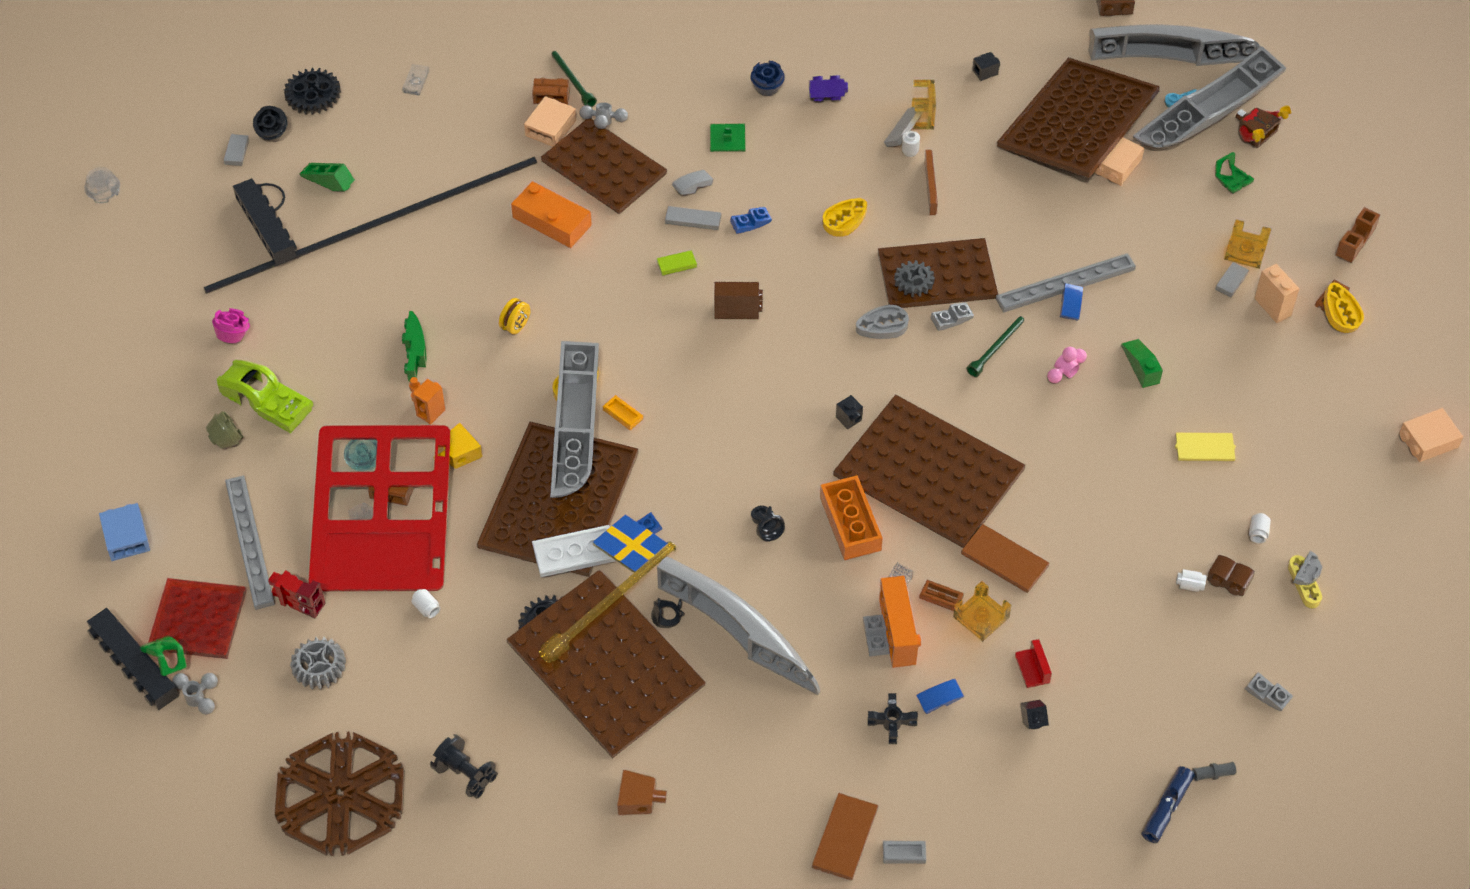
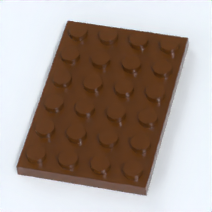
[541,118,667,214]
[878,238,998,308]

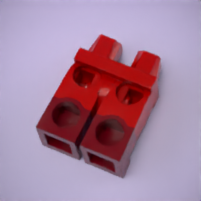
[268,570,326,619]

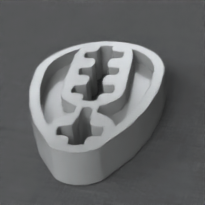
[856,305,909,339]

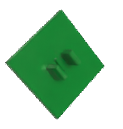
[710,124,746,152]

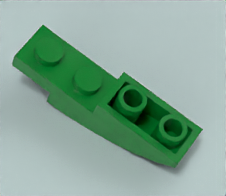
[402,311,427,382]

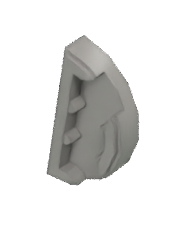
[1293,550,1322,585]

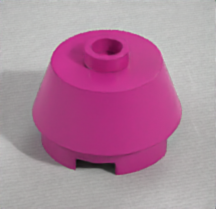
[212,308,250,343]

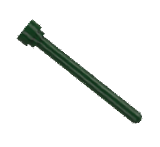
[551,51,597,107]
[966,316,1024,377]

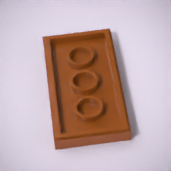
[961,524,1049,593]
[812,793,879,881]

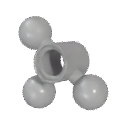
[579,102,628,129]
[172,673,218,715]

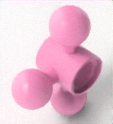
[1047,347,1087,383]

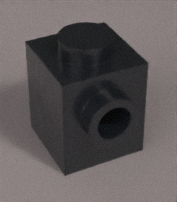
[972,52,1000,81]
[836,395,863,429]
[1020,699,1049,729]

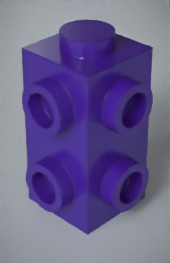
[809,75,848,101]

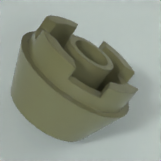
[206,411,244,449]

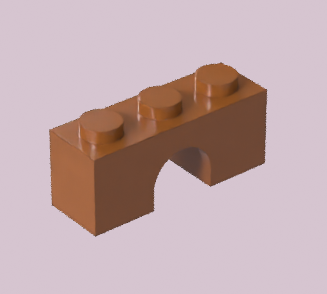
[1336,207,1380,263]

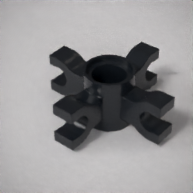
[867,693,918,744]

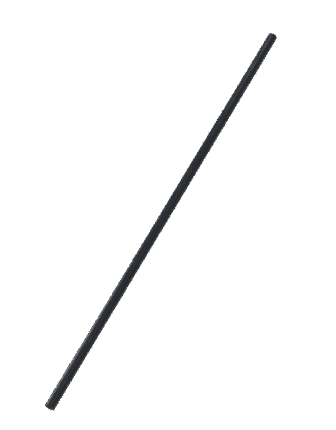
[203,157,537,294]

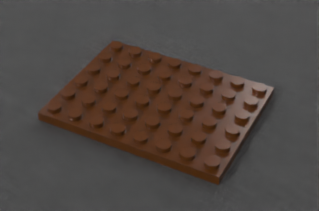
[997,57,1160,178]
[833,394,1026,548]
[477,421,639,577]
[507,569,706,759]

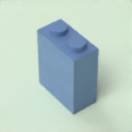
[99,503,150,561]

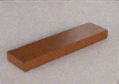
[924,149,938,215]

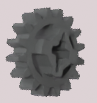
[894,260,935,297]

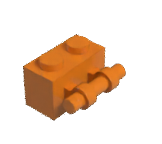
[409,377,445,425]

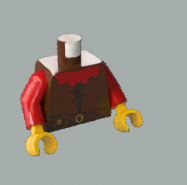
[1235,105,1292,149]

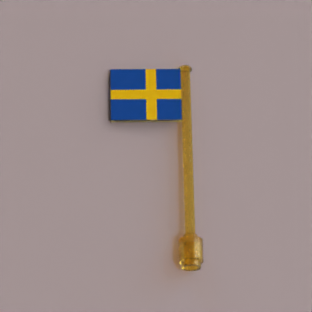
[539,514,676,663]

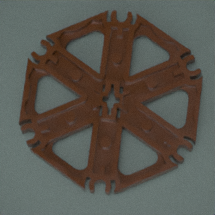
[275,731,404,856]

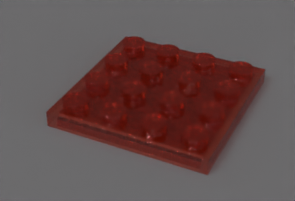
[148,578,246,659]

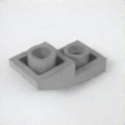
[672,170,714,195]
[930,302,974,331]
[863,614,889,656]
[1245,672,1293,711]

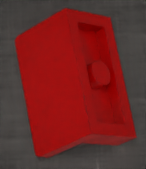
[1015,639,1052,688]

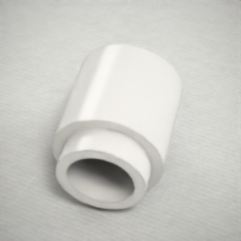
[902,131,920,157]
[1249,513,1271,543]
[1176,569,1206,592]
[411,589,441,619]

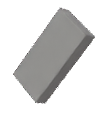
[224,134,249,166]
[1215,262,1249,298]
[883,841,926,864]

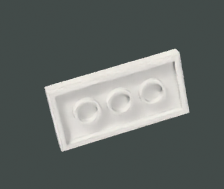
[532,525,615,577]

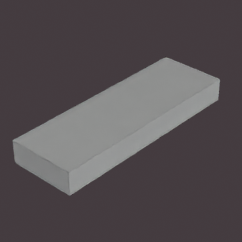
[884,106,924,147]
[665,206,721,230]

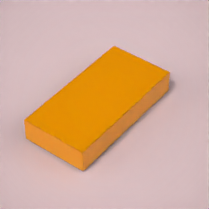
[602,395,643,431]

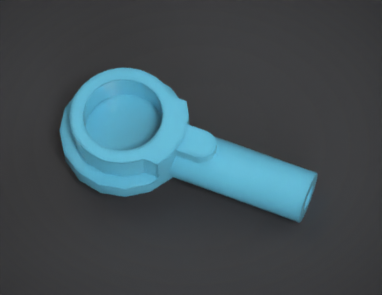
[1165,89,1197,108]

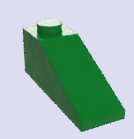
[299,162,355,192]
[1121,339,1163,388]

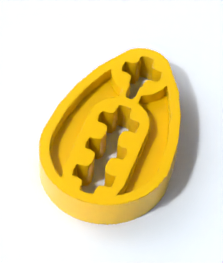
[822,198,867,237]
[1324,282,1364,333]

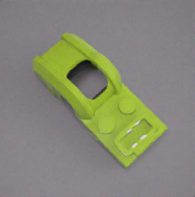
[217,360,313,434]

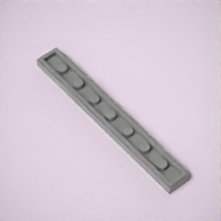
[996,253,1136,313]
[225,475,275,610]

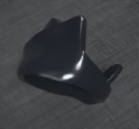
[755,506,785,541]
[651,598,684,628]

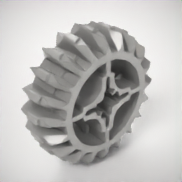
[290,637,346,690]

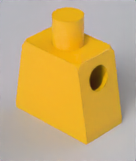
[433,423,483,469]

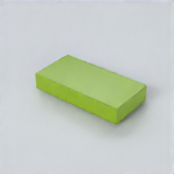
[657,250,697,276]

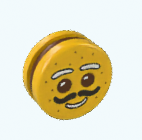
[499,298,530,335]

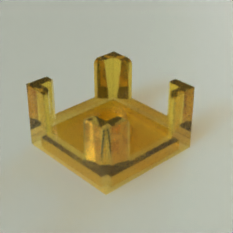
[912,80,936,129]
[1224,219,1271,269]
[953,581,1012,642]

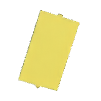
[1175,433,1236,461]

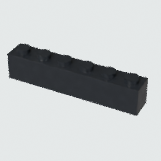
[232,178,297,266]
[87,608,179,710]

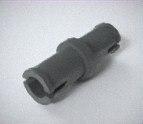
[1192,762,1237,781]

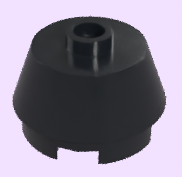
[253,106,288,140]

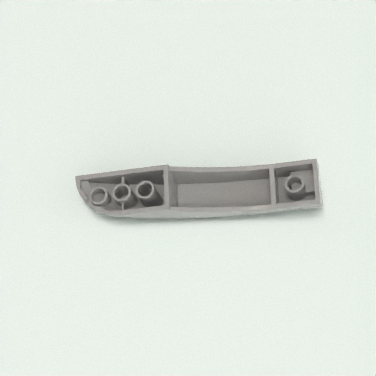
[1088,24,1261,66]
[1133,46,1286,147]
[551,341,599,498]
[657,557,820,695]

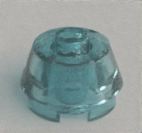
[344,440,377,472]

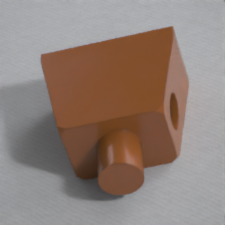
[617,770,667,815]

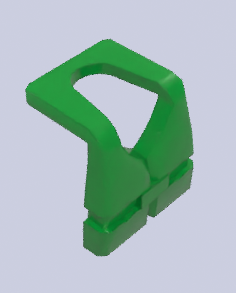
[1215,152,1254,193]
[140,636,187,676]

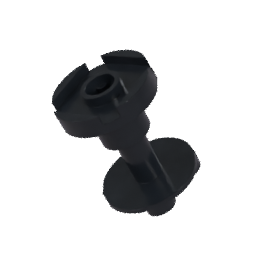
[430,734,498,799]

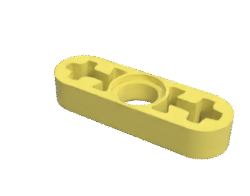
[1288,555,1322,608]

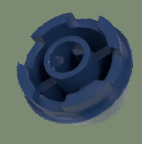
[750,60,785,95]

